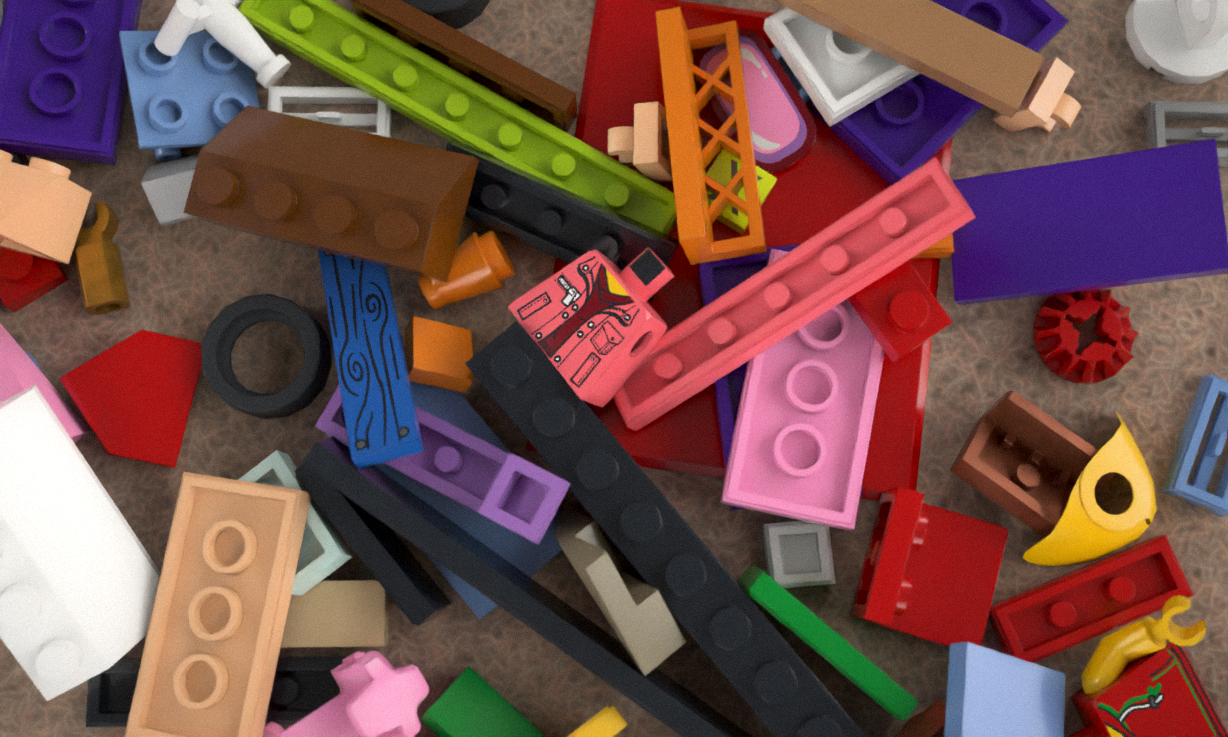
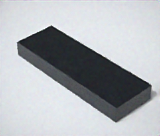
[294,463,452,626]

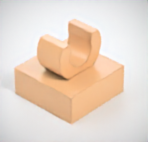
[992,57,1081,133]
[608,101,673,184]

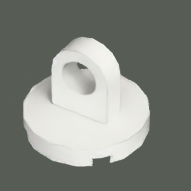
[1125,0,1228,84]

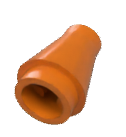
[418,230,516,311]

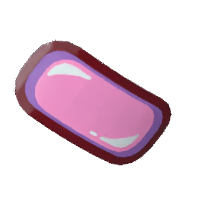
[693,29,816,173]

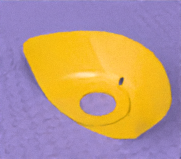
[1023,411,1157,566]

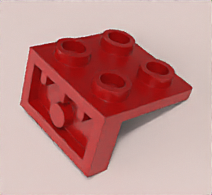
[849,486,1009,647]

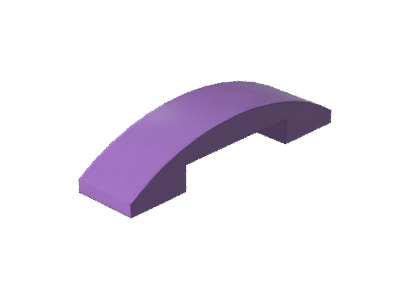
[315,385,570,545]

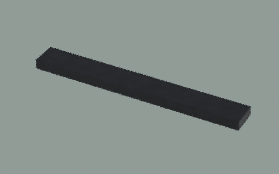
[302,436,752,737]

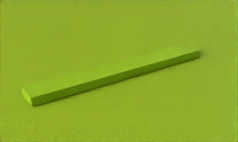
[238,0,677,235]

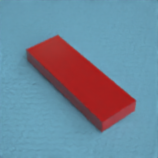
[988,535,1194,663]

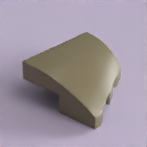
[554,507,686,676]

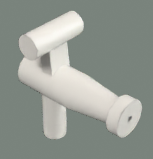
[154,0,291,89]

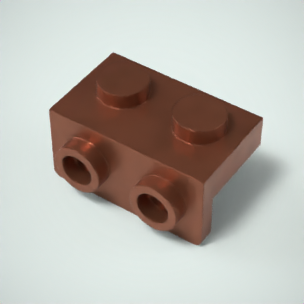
[950,391,1115,538]

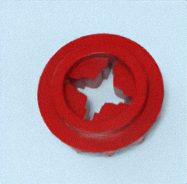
[1033,289,1139,384]

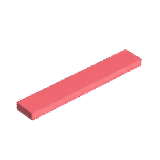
[613,157,975,431]

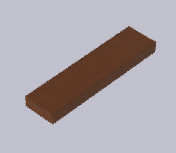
[352,0,578,132]

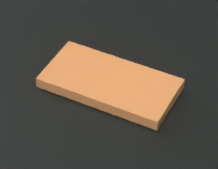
[124,472,311,737]

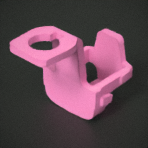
[262,651,429,737]

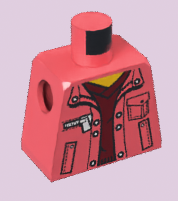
[508,247,674,408]

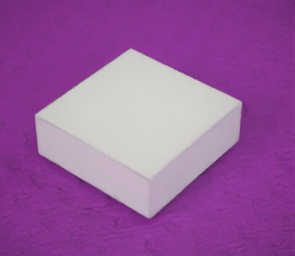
[762,521,836,588]

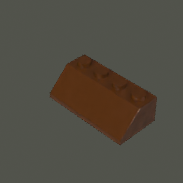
[183,105,479,282]

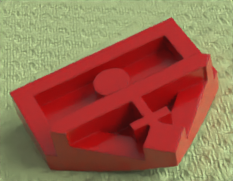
[59,330,202,468]

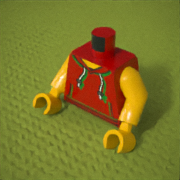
[1066,596,1228,737]

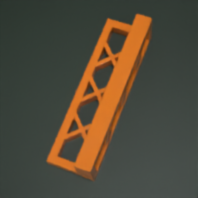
[655,7,767,265]

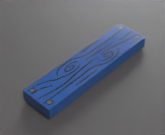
[318,251,424,469]

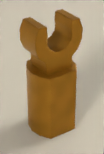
[73,201,131,315]

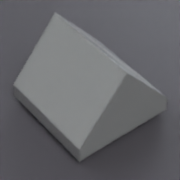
[141,154,199,226]

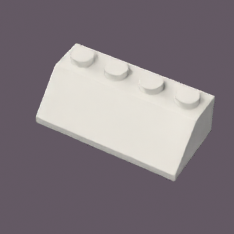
[0,385,161,701]

